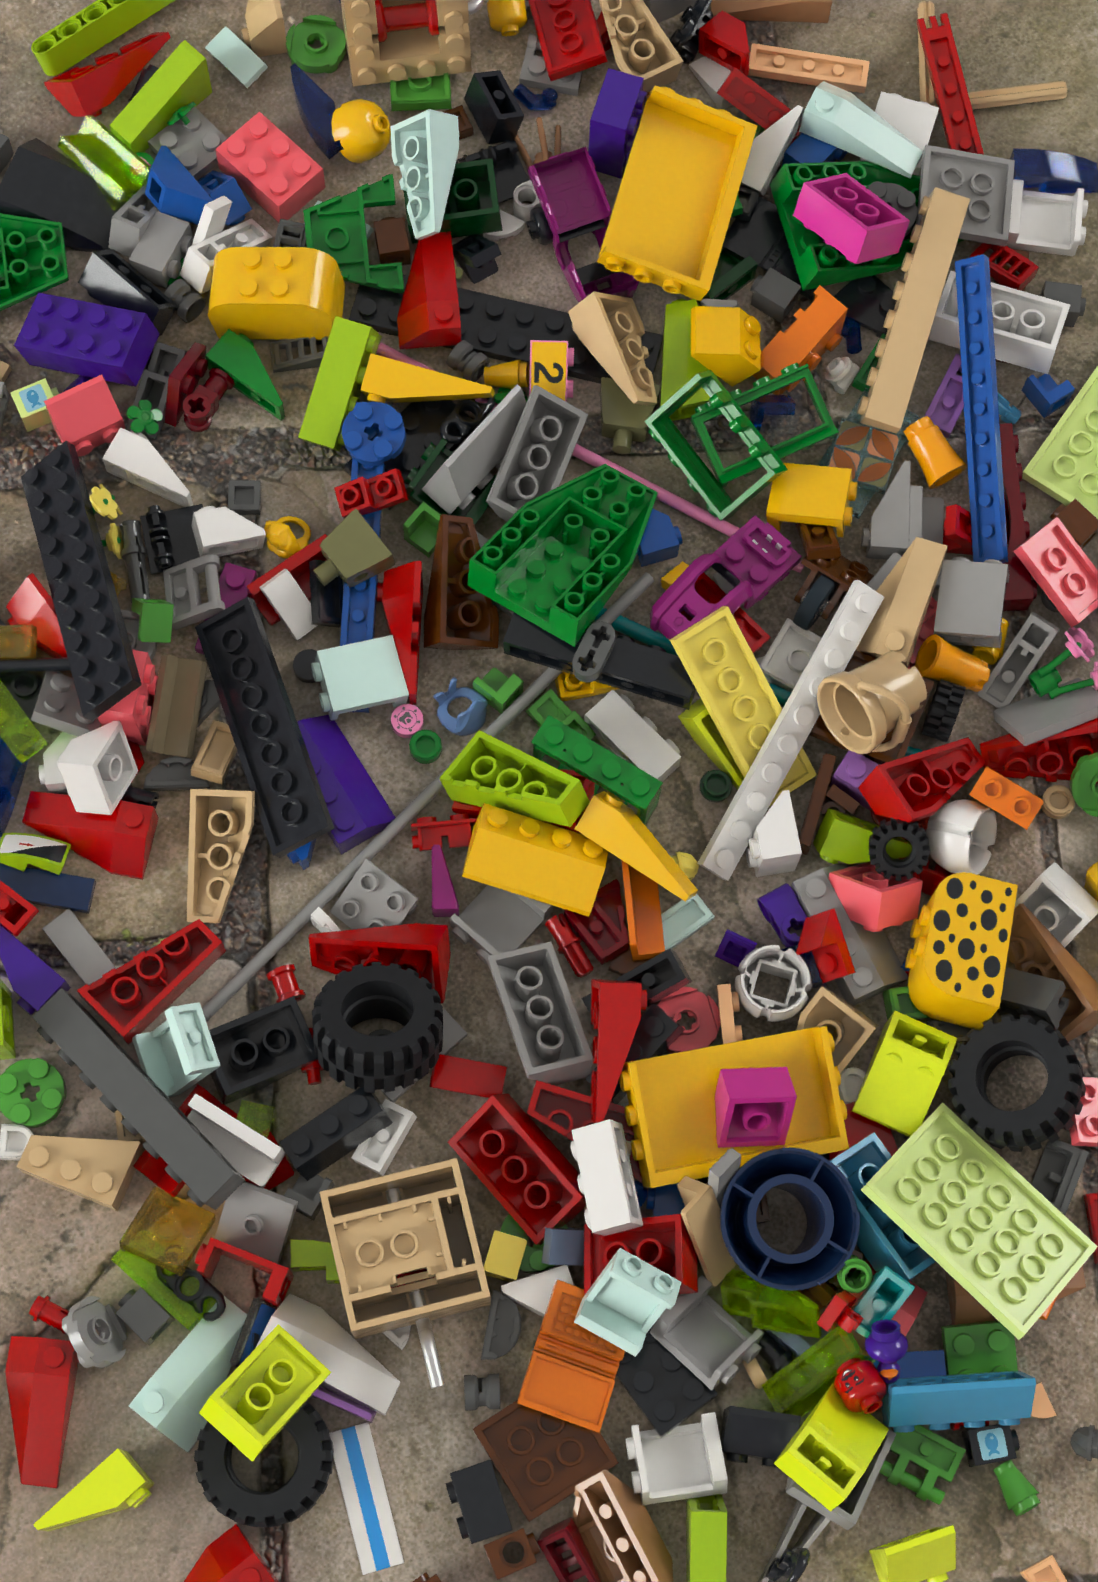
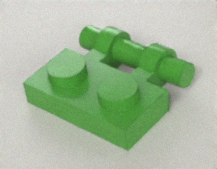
[879,1425,966,1505]

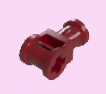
[183,368,235,432]

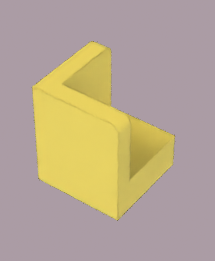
[484,1230,527,1283]

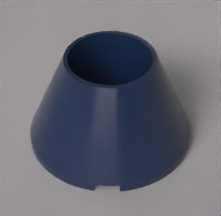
[720,1147,860,1291]

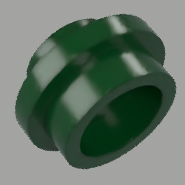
[699,770,732,802]

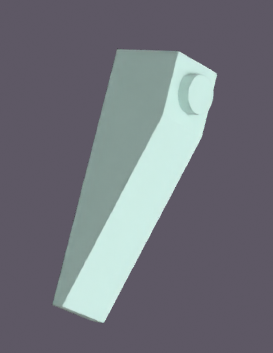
[799,81,923,179]
[390,109,459,240]

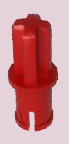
[545,913,594,978]

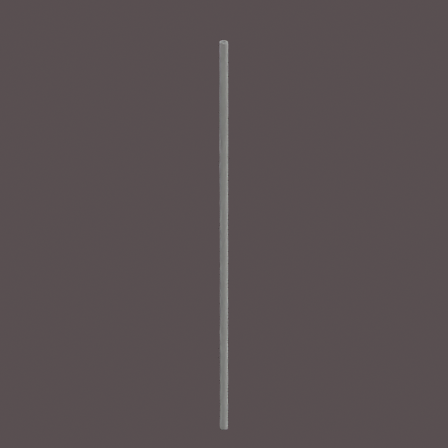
[202,572,654,1022]

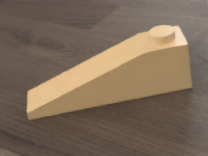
[241,0,287,57]
[599,0,684,92]
[568,291,657,406]
[187,789,255,923]

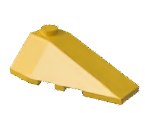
[360,353,495,403]

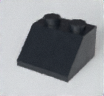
[720,1406,801,1468]

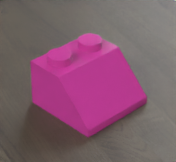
[715,1067,797,1148]

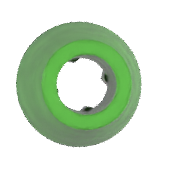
[837,1255,873,1293]
[993,1460,1041,1517]

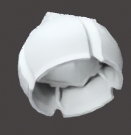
[926,799,997,875]
[735,945,812,1022]

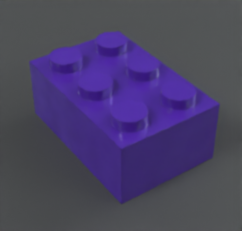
[588,68,647,179]

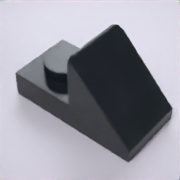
[452,234,502,284]

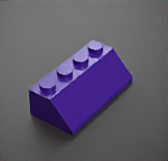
[297,715,396,855]

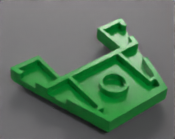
[303,174,404,294]

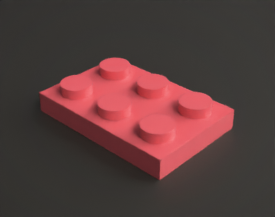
[1014,517,1098,628]

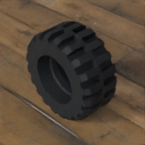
[312,962,443,1093]
[948,1014,1086,1152]
[194,1401,334,1527]

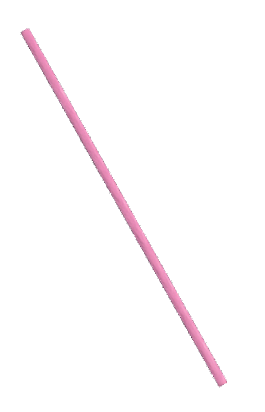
[376,342,805,574]

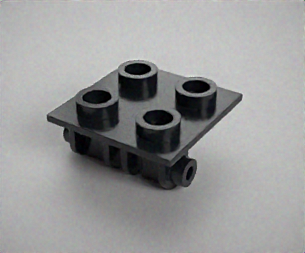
[669,0,713,64]
[456,139,529,204]
[140,504,203,575]

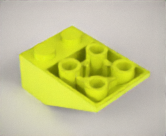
[852,1011,957,1137]
[773,1383,889,1512]

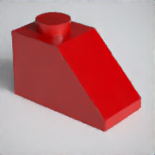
[699,11,749,76]

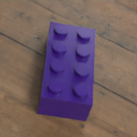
[14,292,160,387]

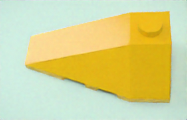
[575,791,698,902]

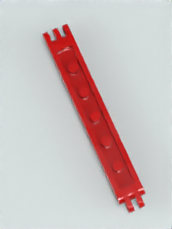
[917,13,984,155]

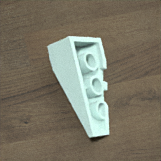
[129,1296,250,1452]

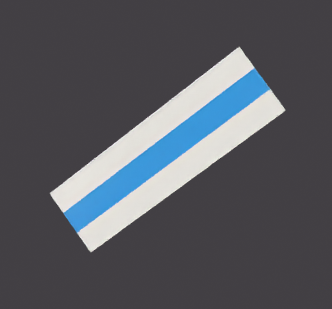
[329,1422,404,1575]

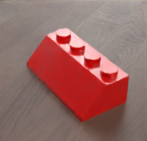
[447,1093,586,1245]

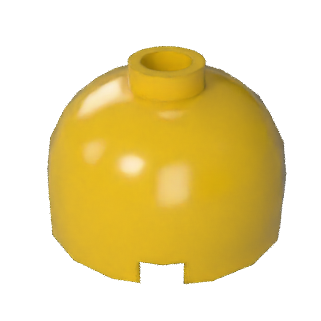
[331,99,391,163]

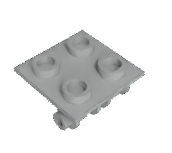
[330,859,419,929]

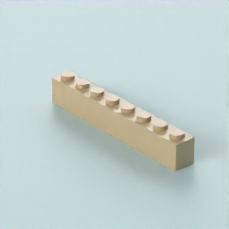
[857,187,970,435]

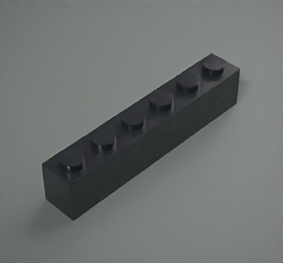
[503,613,696,710]

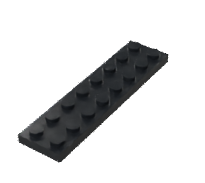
[195,596,335,858]

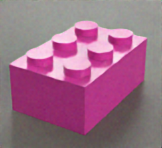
[793,173,910,264]

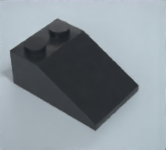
[209,996,318,1105]

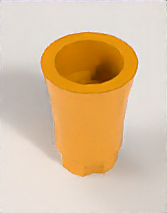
[903,416,967,489]
[915,634,990,692]

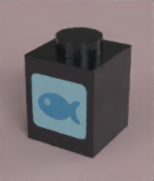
[962,1424,1020,1467]

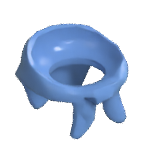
[433,677,488,736]

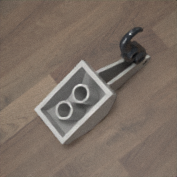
[758,1429,896,1582]

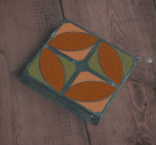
[827,418,902,495]

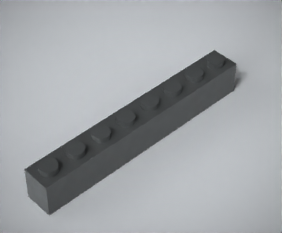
[32,988,245,1210]

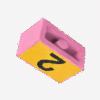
[529,340,574,402]

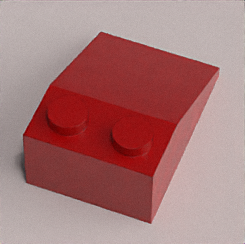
[584,1214,698,1295]

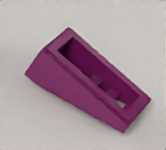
[432,845,459,917]

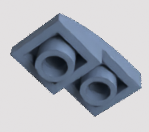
[542,1227,584,1265]

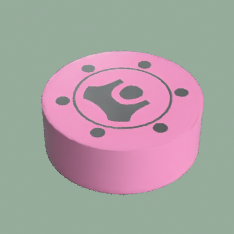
[391,704,424,738]

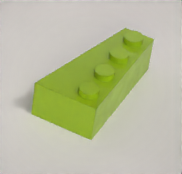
[298,316,382,452]
[439,730,590,827]

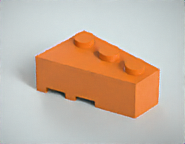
[752,285,848,398]

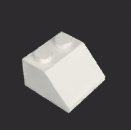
[57,721,138,815]
[746,790,802,877]
[1014,862,1098,948]

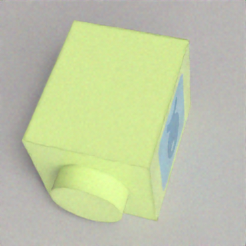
[10,378,59,432]

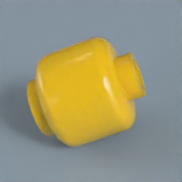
[487,0,528,37]

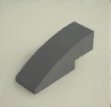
[125,341,187,439]

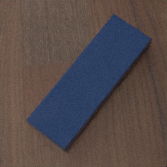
[0,863,96,914]

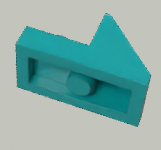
[851,1266,915,1338]

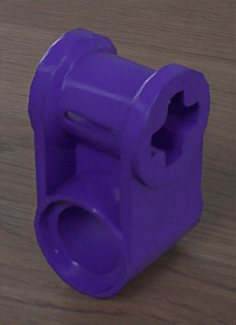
[757,883,807,950]

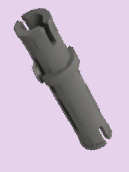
[120,520,150,603]

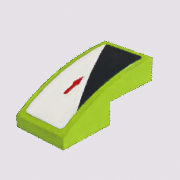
[0,833,71,875]

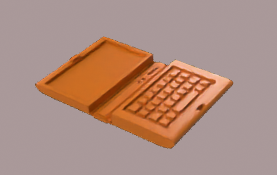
[517,1280,625,1433]

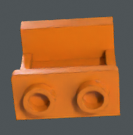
[969,766,1043,830]

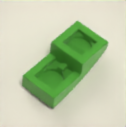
[525,688,596,740]

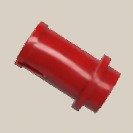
[29,1295,69,1335]

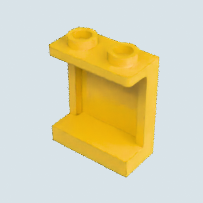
[766,463,857,537]

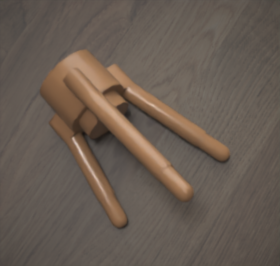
[515,117,561,168]

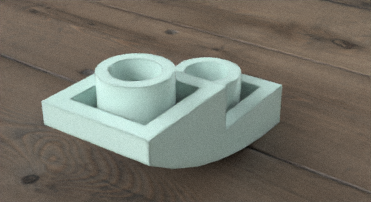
[205,26,268,88]

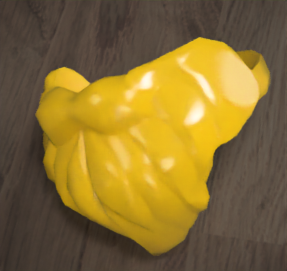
[264,516,311,559]

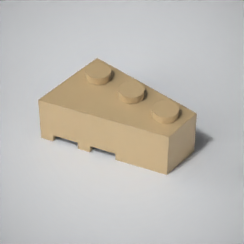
[17,1135,145,1212]

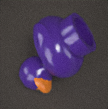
[864,1319,908,1384]

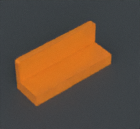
[621,860,665,961]

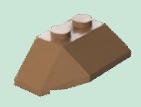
[573,1469,673,1582]

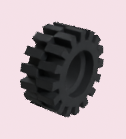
[921,679,966,743]
[869,818,930,881]

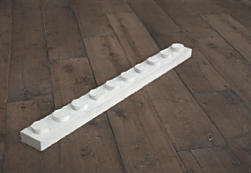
[697,580,884,881]

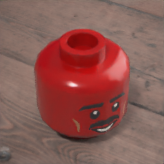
[834,1358,887,1414]

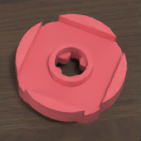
[658,987,720,1053]

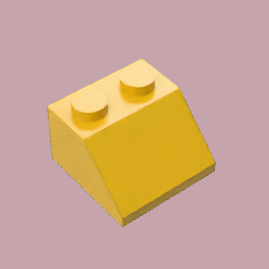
[691,306,761,387]

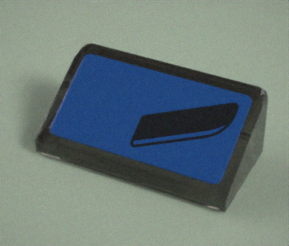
[230,1297,278,1368]

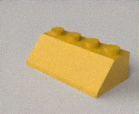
[462,803,609,917]

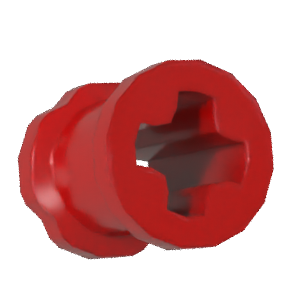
[266,964,306,1003]

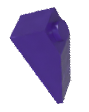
[0,925,71,1015]

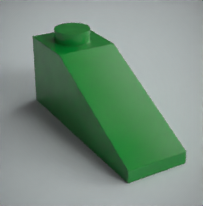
[205,329,285,421]

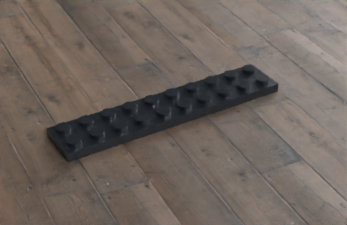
[349,275,663,384]
[21,441,142,721]

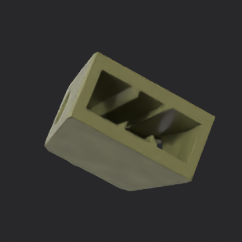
[600,377,661,454]
[313,508,395,588]

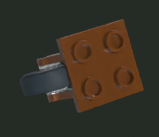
[793,551,874,631]

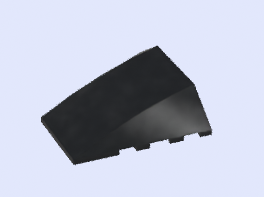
[0,138,131,252]

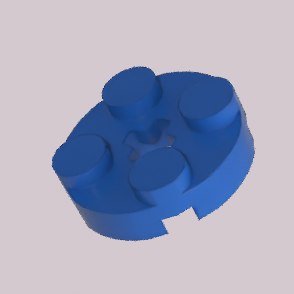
[342,402,406,466]

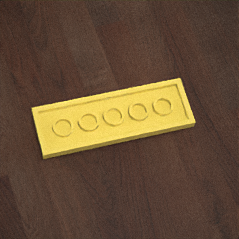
[670,606,817,807]

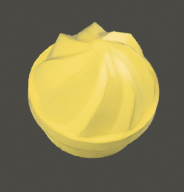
[671,851,699,881]

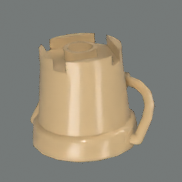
[817,651,927,754]

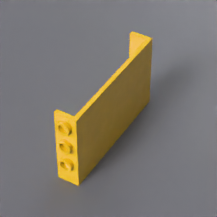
[597,85,758,301]
[619,1026,849,1188]

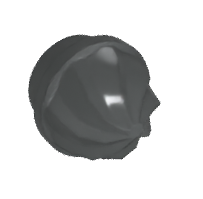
[1070,1425,1098,1461]

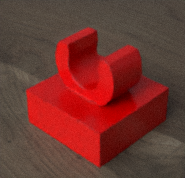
[817,1290,863,1334]

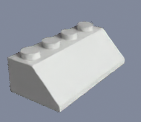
[929,271,1070,374]

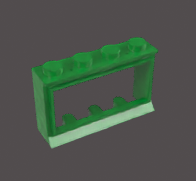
[691,363,839,488]
[644,370,788,521]
[531,715,663,825]

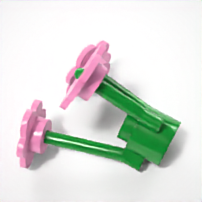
[1028,627,1098,699]

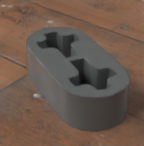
[572,621,616,682]

